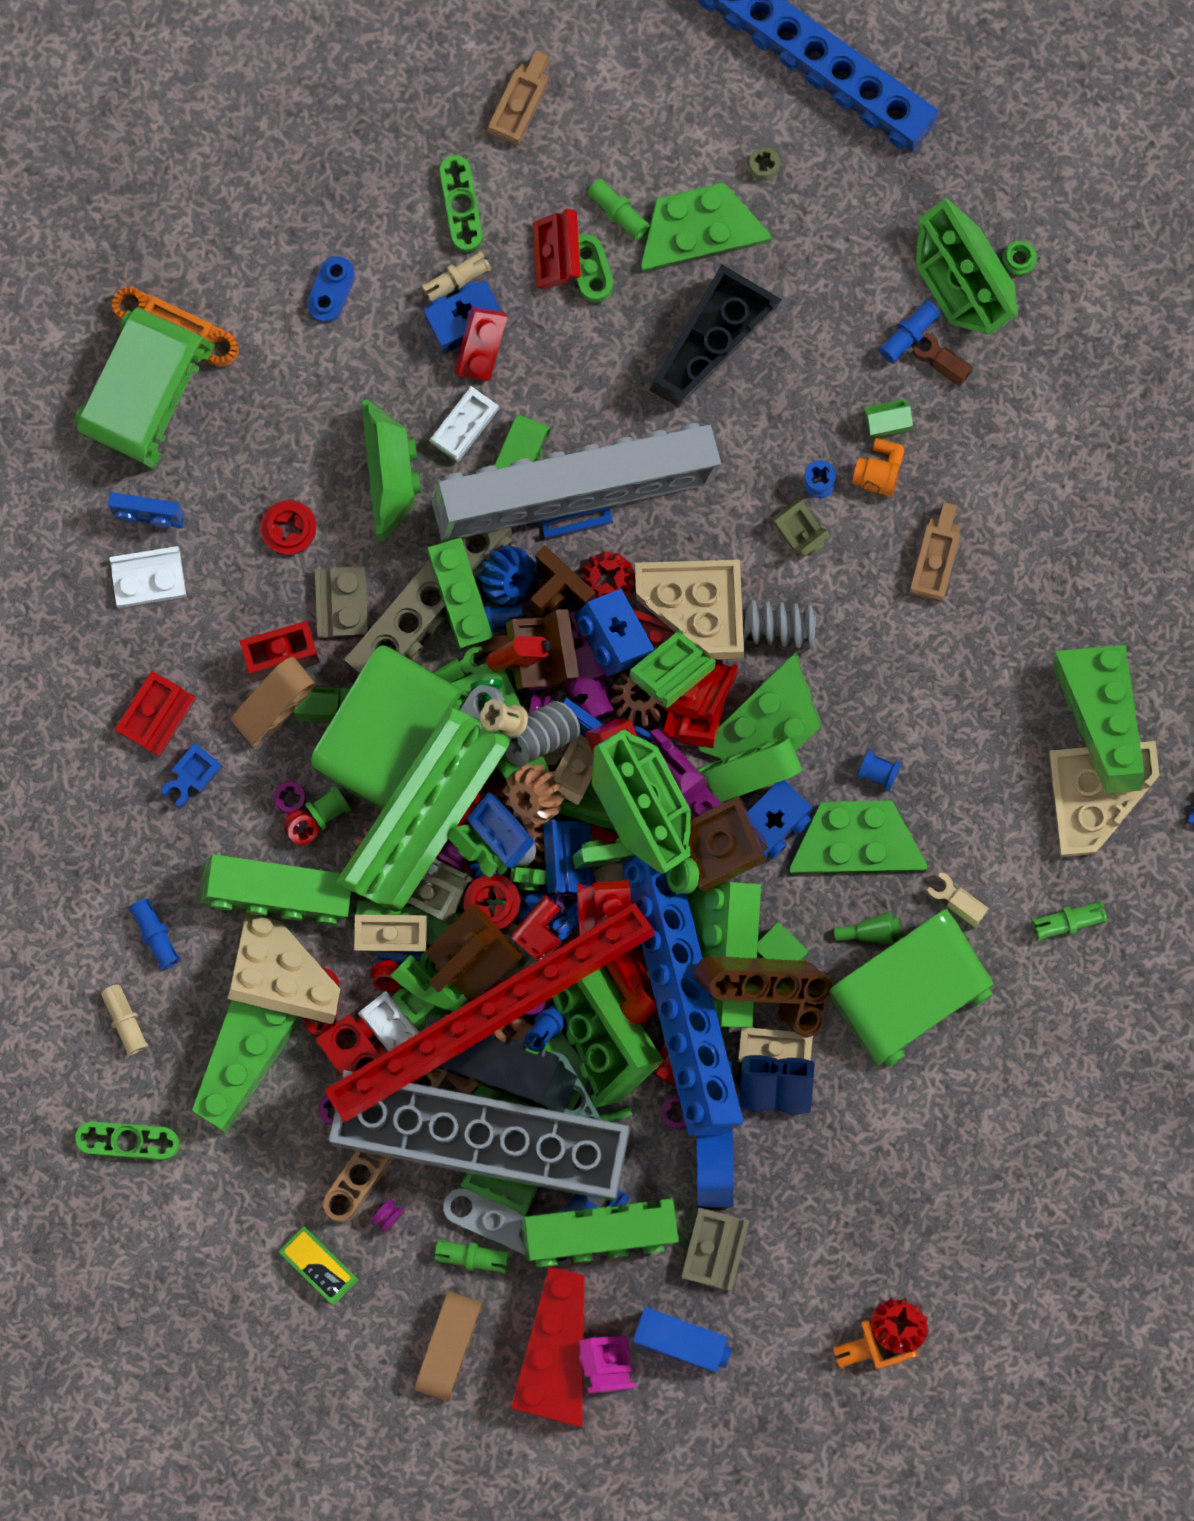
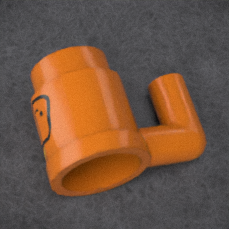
[852,438,905,498]

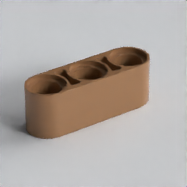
[230,656,316,747]
[415,1291,483,1402]

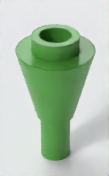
[834,911,901,946]

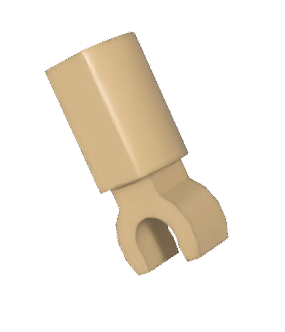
[926,872,989,928]

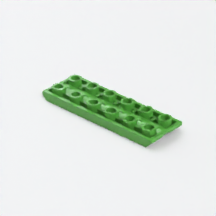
[336,706,510,912]

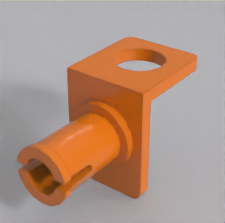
[833,1320,920,1369]

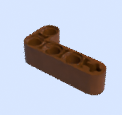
[694,956,832,1037]

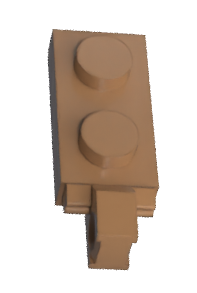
[487,50,550,146]
[909,502,961,602]

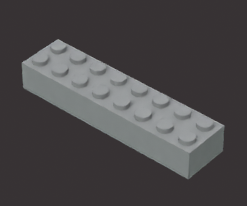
[431,423,721,542]
[329,1070,630,1202]

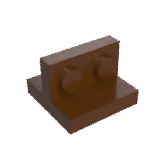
[531,545,596,618]
[506,609,580,697]
[688,796,769,892]
[425,904,523,1002]

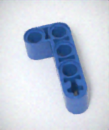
[697,1061,734,1207]

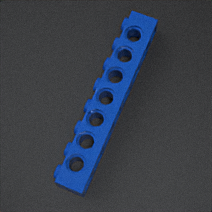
[697,0,939,152]
[621,855,744,1136]

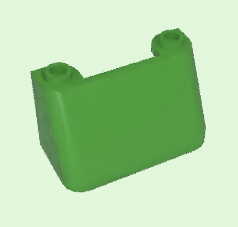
[74,307,215,469]
[311,645,469,810]
[829,909,995,1068]

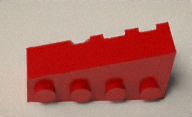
[511,1266,586,1429]

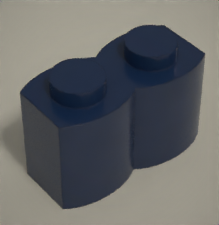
[739,1055,815,1115]

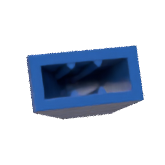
[633,1307,732,1374]

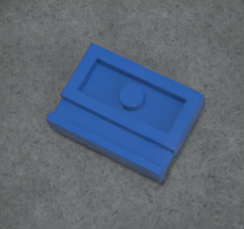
[108,492,185,528]
[543,820,594,895]

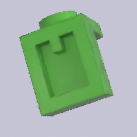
[391,987,450,1032]

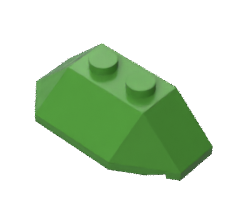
[916,199,1018,335]
[361,399,421,542]
[592,729,691,874]

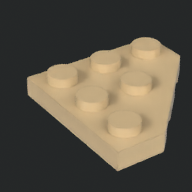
[635,560,744,659]
[1048,741,1160,857]
[228,913,340,1024]

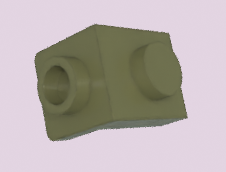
[771,498,830,556]

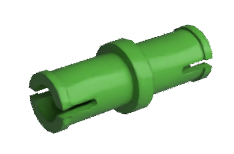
[587,179,651,241]
[1032,900,1107,941]
[435,1239,510,1274]

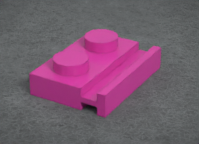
[579,1336,636,1394]

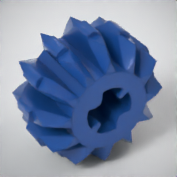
[477,545,538,606]

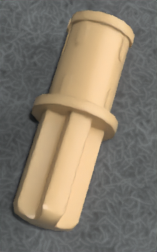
[101,984,149,1056]

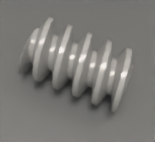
[744,599,816,650]
[502,701,580,766]

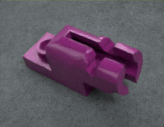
[565,609,615,722]
[650,729,722,819]

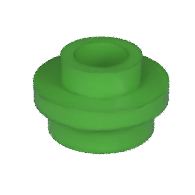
[1002,241,1037,276]

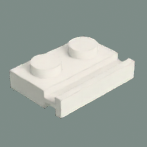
[110,546,187,608]

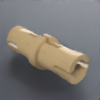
[421,251,491,302]

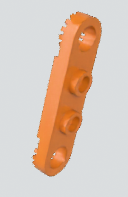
[111,286,239,367]

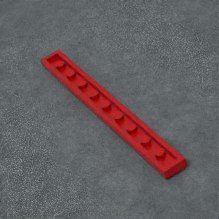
[324,903,655,1123]

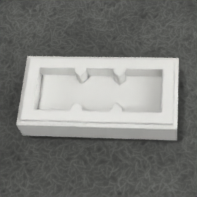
[429,386,499,463]
[358,991,419,1051]

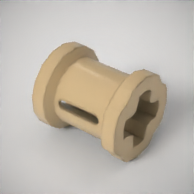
[480,699,528,737]

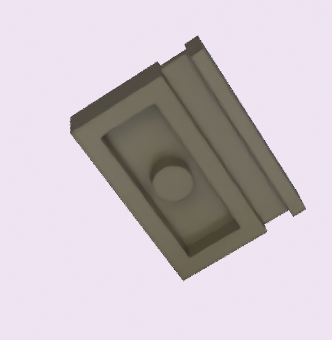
[315,566,369,639]
[407,859,473,924]
[681,1208,750,1292]

